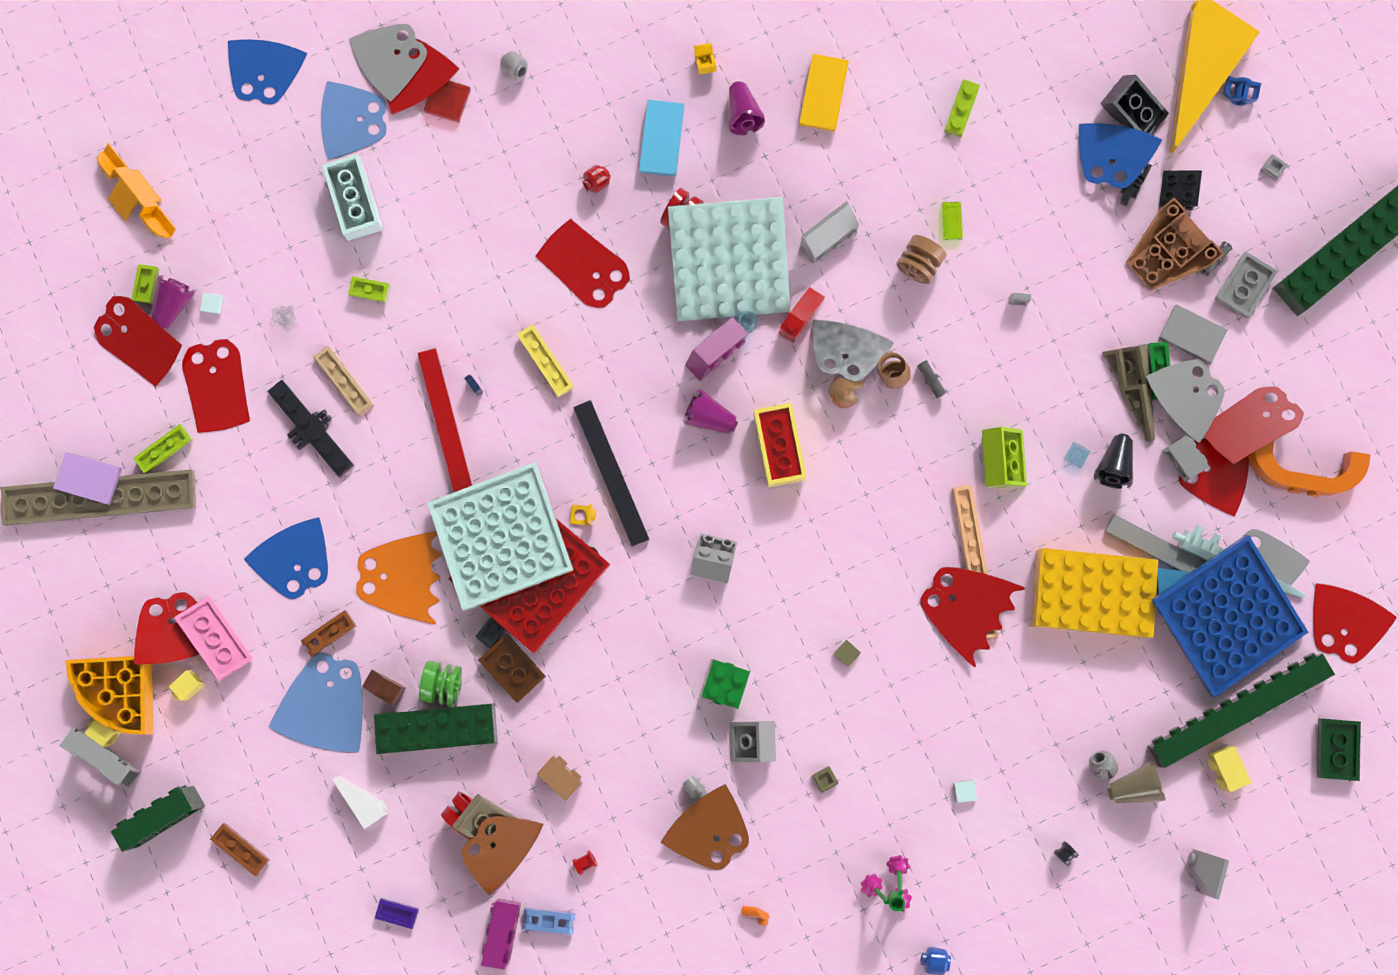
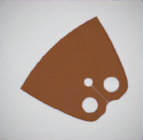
[660,784,749,870]
[461,816,544,895]

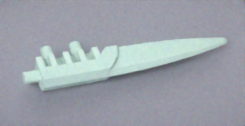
[1172,525,1306,598]

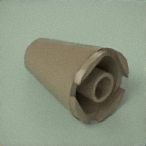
[1107,762,1166,803]

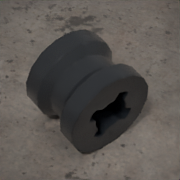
[1053,841,1079,867]

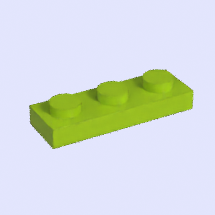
[944,79,980,137]
[133,424,193,474]

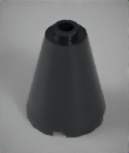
[1094,433,1133,489]

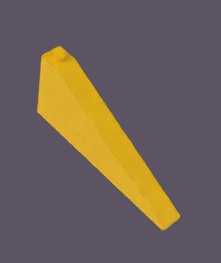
[1169,0,1260,153]

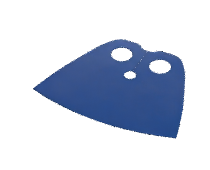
[228,39,308,104]
[1079,123,1162,188]
[244,517,328,599]

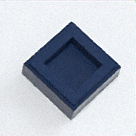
[464,374,483,396]

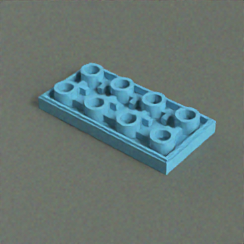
[639,100,684,177]

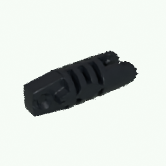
[1120,164,1152,207]

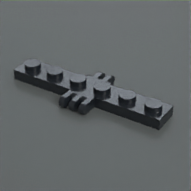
[267,379,355,477]

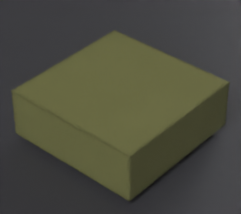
[833,639,861,667]
[812,766,839,793]

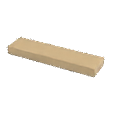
[313,346,374,416]

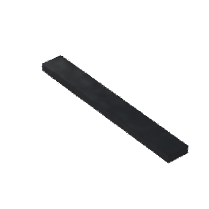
[573,400,650,547]

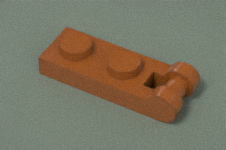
[301,610,357,657]

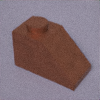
[362,669,406,705]

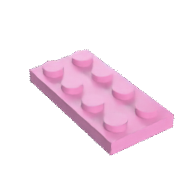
[174,596,253,682]

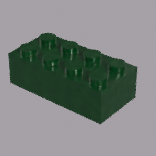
[110,785,205,852]

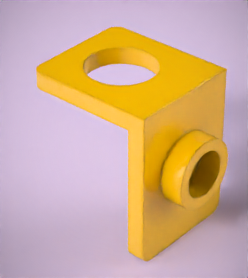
[570,504,596,526]

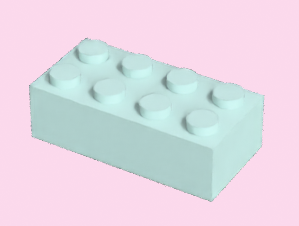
[322,154,384,241]

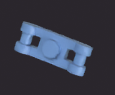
[522,908,576,935]

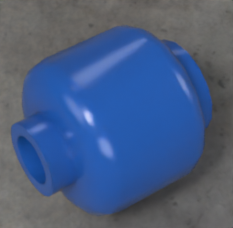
[920,947,951,975]

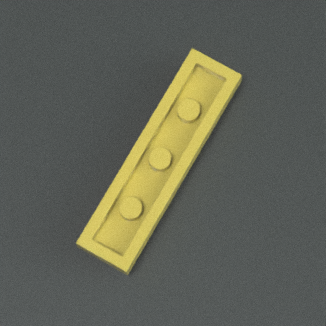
[517,324,574,398]

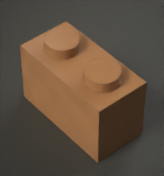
[537,755,583,801]

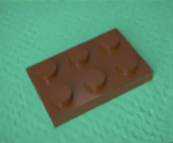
[478,633,547,703]

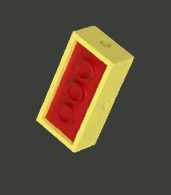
[753,403,807,488]

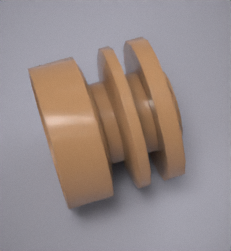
[896,235,947,284]

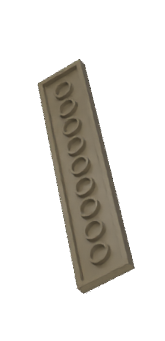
[1,469,196,526]

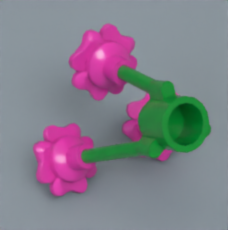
[860,855,912,912]

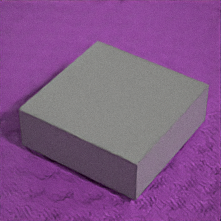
[1260,154,1288,181]
[1008,293,1031,306]

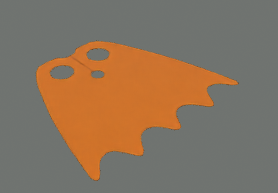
[356,531,442,624]

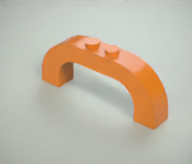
[1248,441,1371,497]

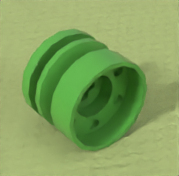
[419,661,462,707]

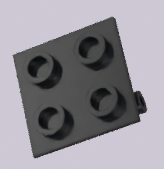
[1159,170,1202,211]

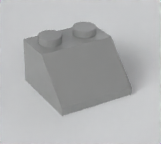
[730,721,776,762]

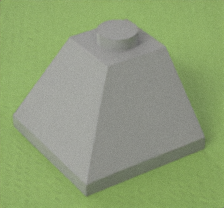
[1187,849,1229,900]

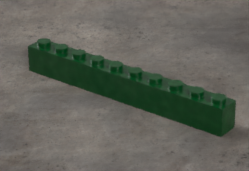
[1147,652,1335,768]

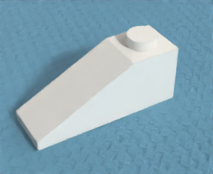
[332,776,388,829]

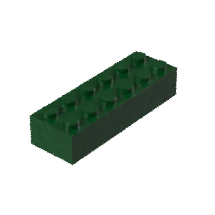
[374,703,498,754]

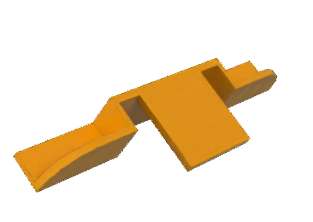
[97,143,176,238]

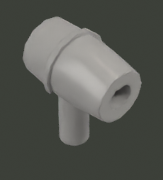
[683,776,708,802]

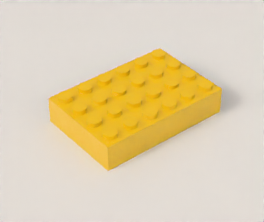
[1031,548,1158,638]

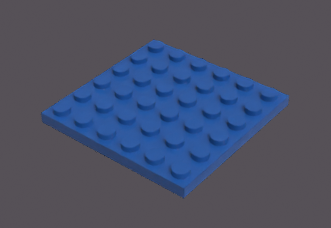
[1151,535,1309,698]

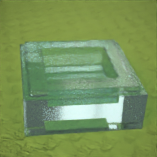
[1063,442,1091,468]

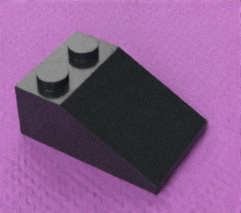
[1100,74,1169,135]

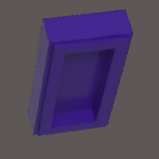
[374,898,419,929]

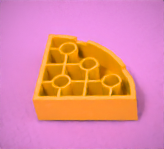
[65,656,153,735]

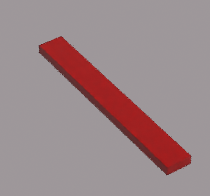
[418,348,473,492]

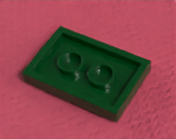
[1317,718,1361,781]

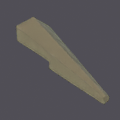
[1102,344,1155,441]

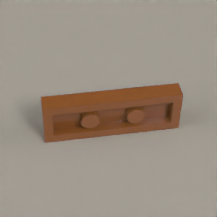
[210,823,270,876]

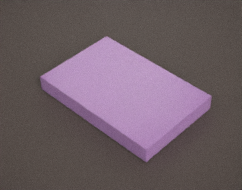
[53,452,122,505]

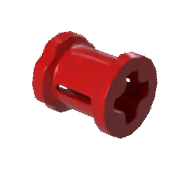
[572,850,598,875]

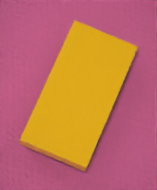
[799,54,849,132]

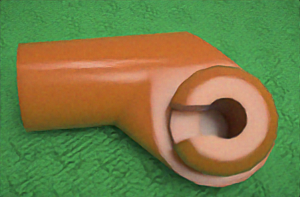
[741,905,770,926]

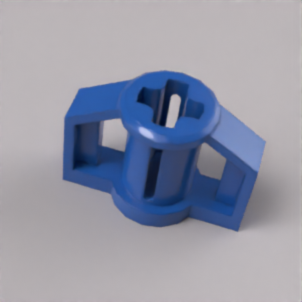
[1223,76,1262,106]

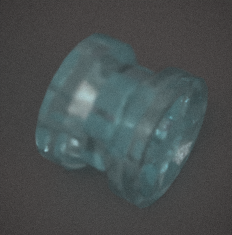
[738,311,757,333]

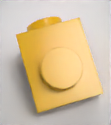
[694,43,717,75]

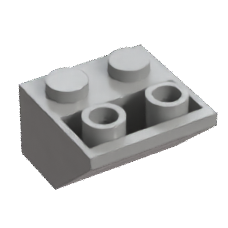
[690,533,737,583]

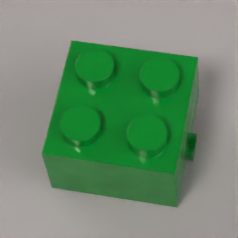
[699,659,751,709]

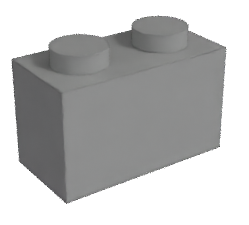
[1162,435,1209,482]

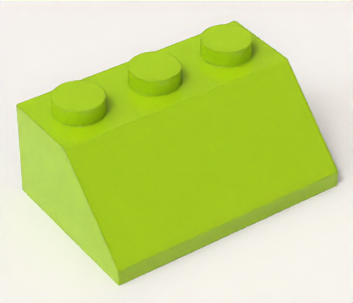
[981,427,1027,488]

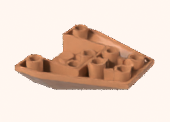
[1126,198,1224,291]

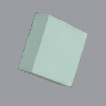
[200,293,223,315]
[954,780,977,803]

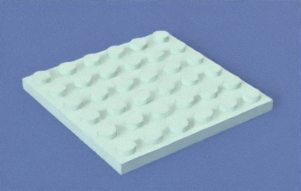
[668,197,790,321]
[427,462,573,611]

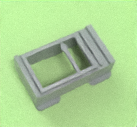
[59,727,142,787]

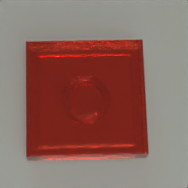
[424,81,471,123]

